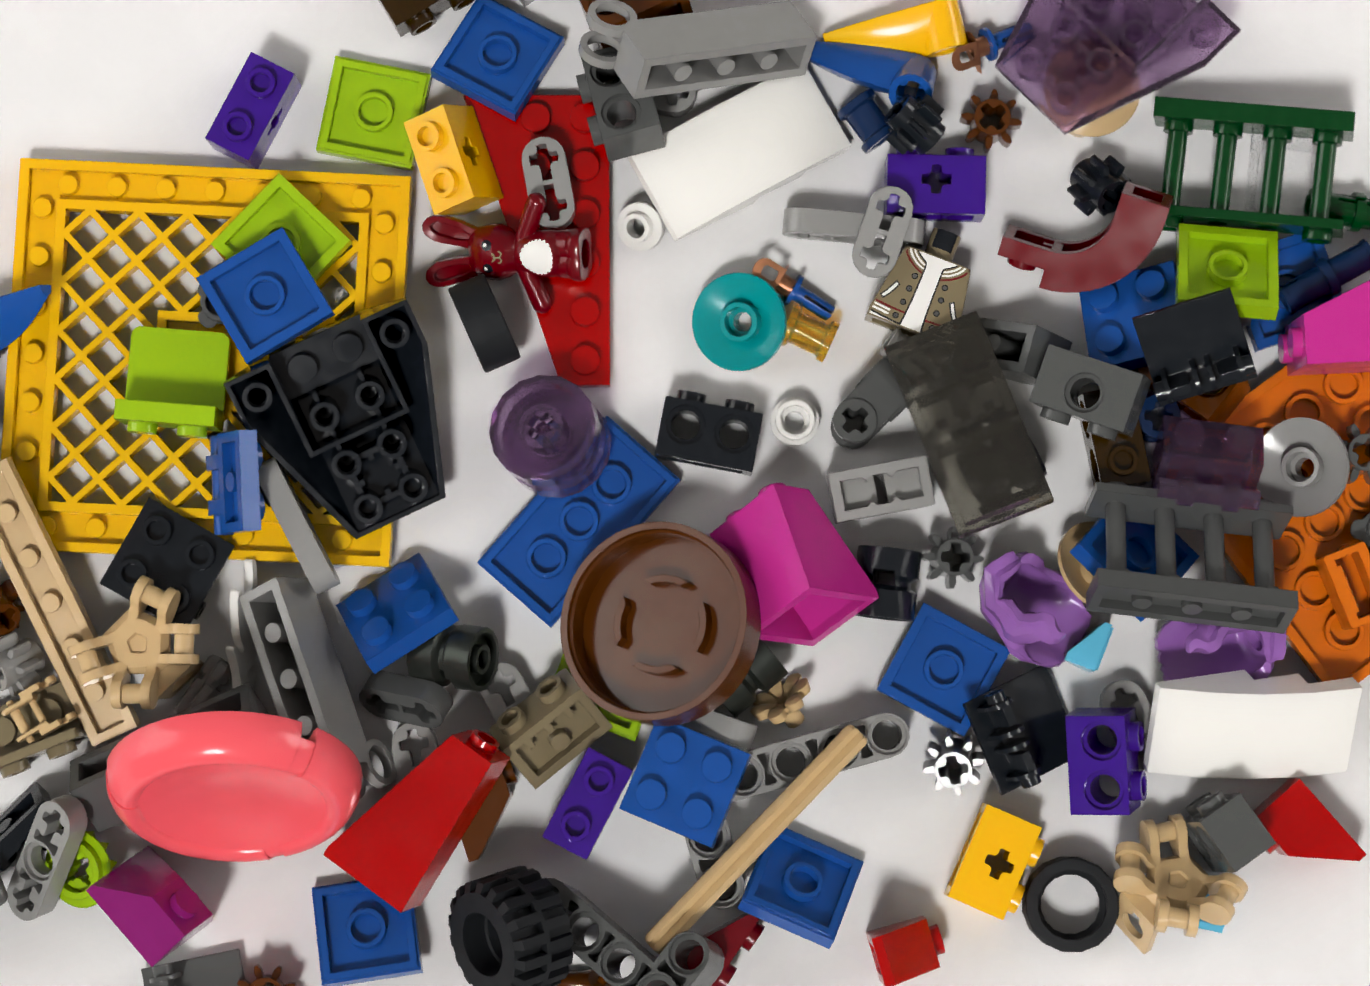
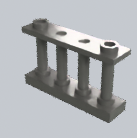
[1085,481,1299,634]

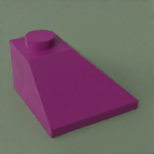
[86,845,213,967]

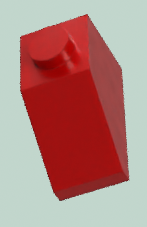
[1253,778,1367,861]
[866,916,945,986]

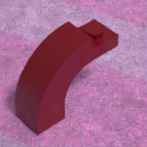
[997,181,1174,293]

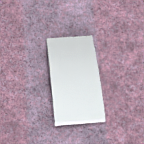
[627,69,852,242]
[1143,670,1363,779]

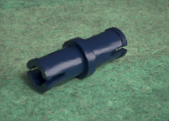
[1279,239,1370,315]

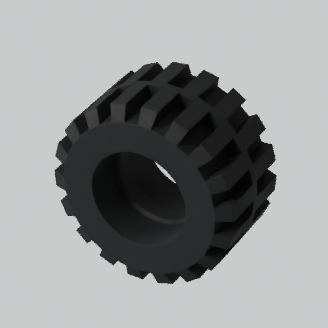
[448,866,574,986]

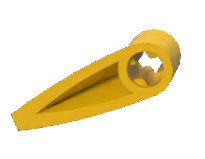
[823,0,969,58]

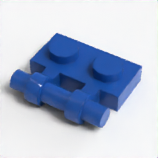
[206,430,265,535]

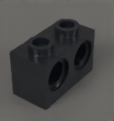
[655,390,763,476]

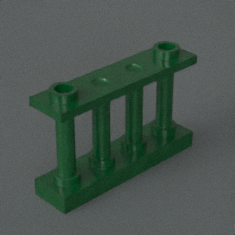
[1153,96,1356,244]

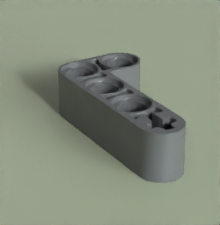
[547,878,725,986]

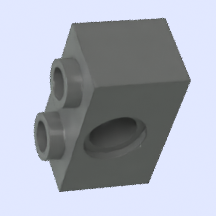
[1029,344,1152,441]

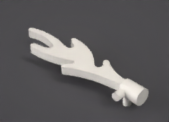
[225,559,258,689]

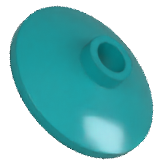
[692,273,787,371]

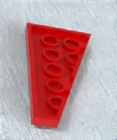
[463,95,610,388]

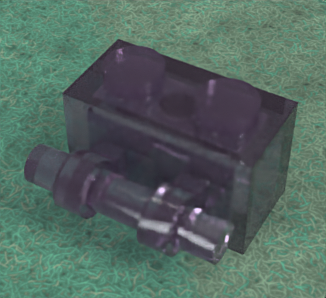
[1152,415,1264,513]

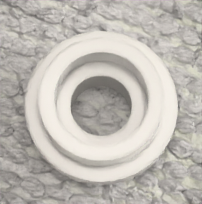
[617,202,665,251]
[770,397,819,446]

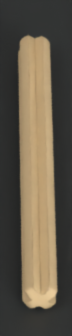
[645,724,867,954]

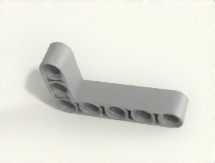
[685,713,910,909]

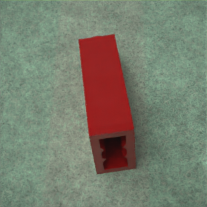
[323,729,510,913]

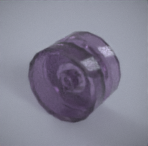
[489,375,612,498]

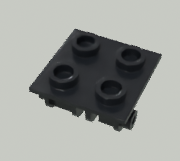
[1132,287,1258,406]
[100,497,235,624]
[963,666,1068,795]

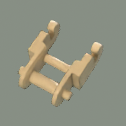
[1,674,78,744]

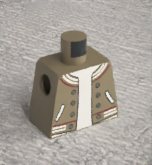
[864,228,971,353]

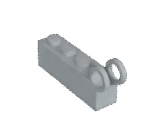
[578,0,817,99]
[239,577,396,799]

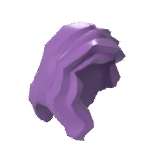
[979,551,1092,668]
[1154,620,1286,681]

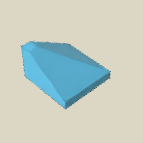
[1064,622,1113,673]

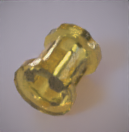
[782,303,840,363]

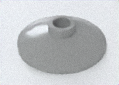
[1253,417,1350,517]

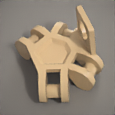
[67,575,204,710]
[1113,813,1248,954]

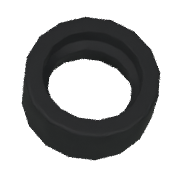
[448,274,521,373]
[1022,857,1119,952]

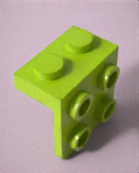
[114,326,231,439]

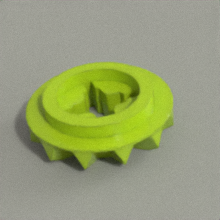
[45,830,117,908]

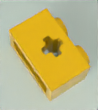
[404,104,504,215]
[944,803,1045,920]

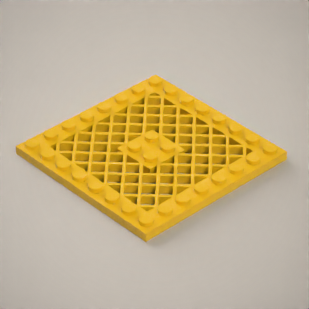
[1,158,412,568]

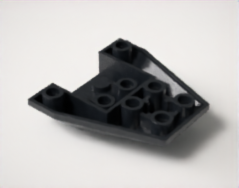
[223,298,446,539]

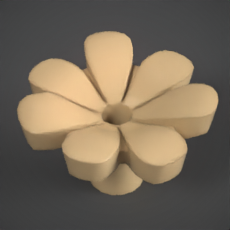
[750,673,811,728]

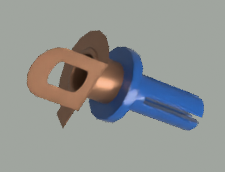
[952,22,1031,74]
[752,258,835,321]

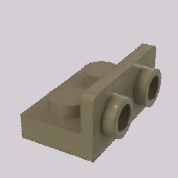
[489,668,613,790]
[0,682,87,779]

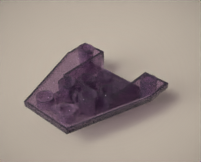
[995,0,1241,135]

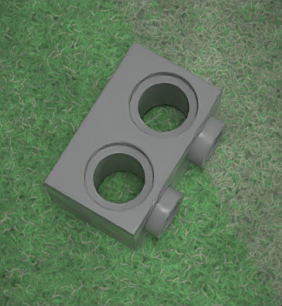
[826,455,936,524]

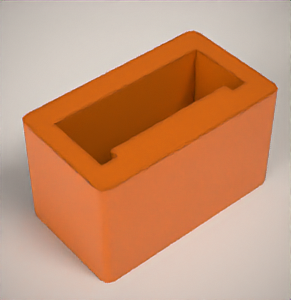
[1315,542,1370,630]

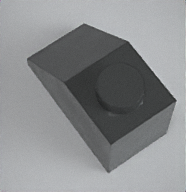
[950,315,1072,385]

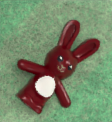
[422,192,593,314]

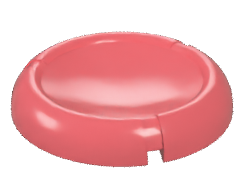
[106,711,363,862]

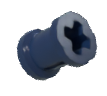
[837,88,890,154]
[1139,395,1181,443]

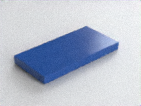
[477,416,681,628]

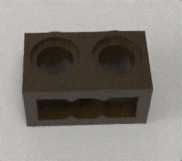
[1078,390,1152,486]

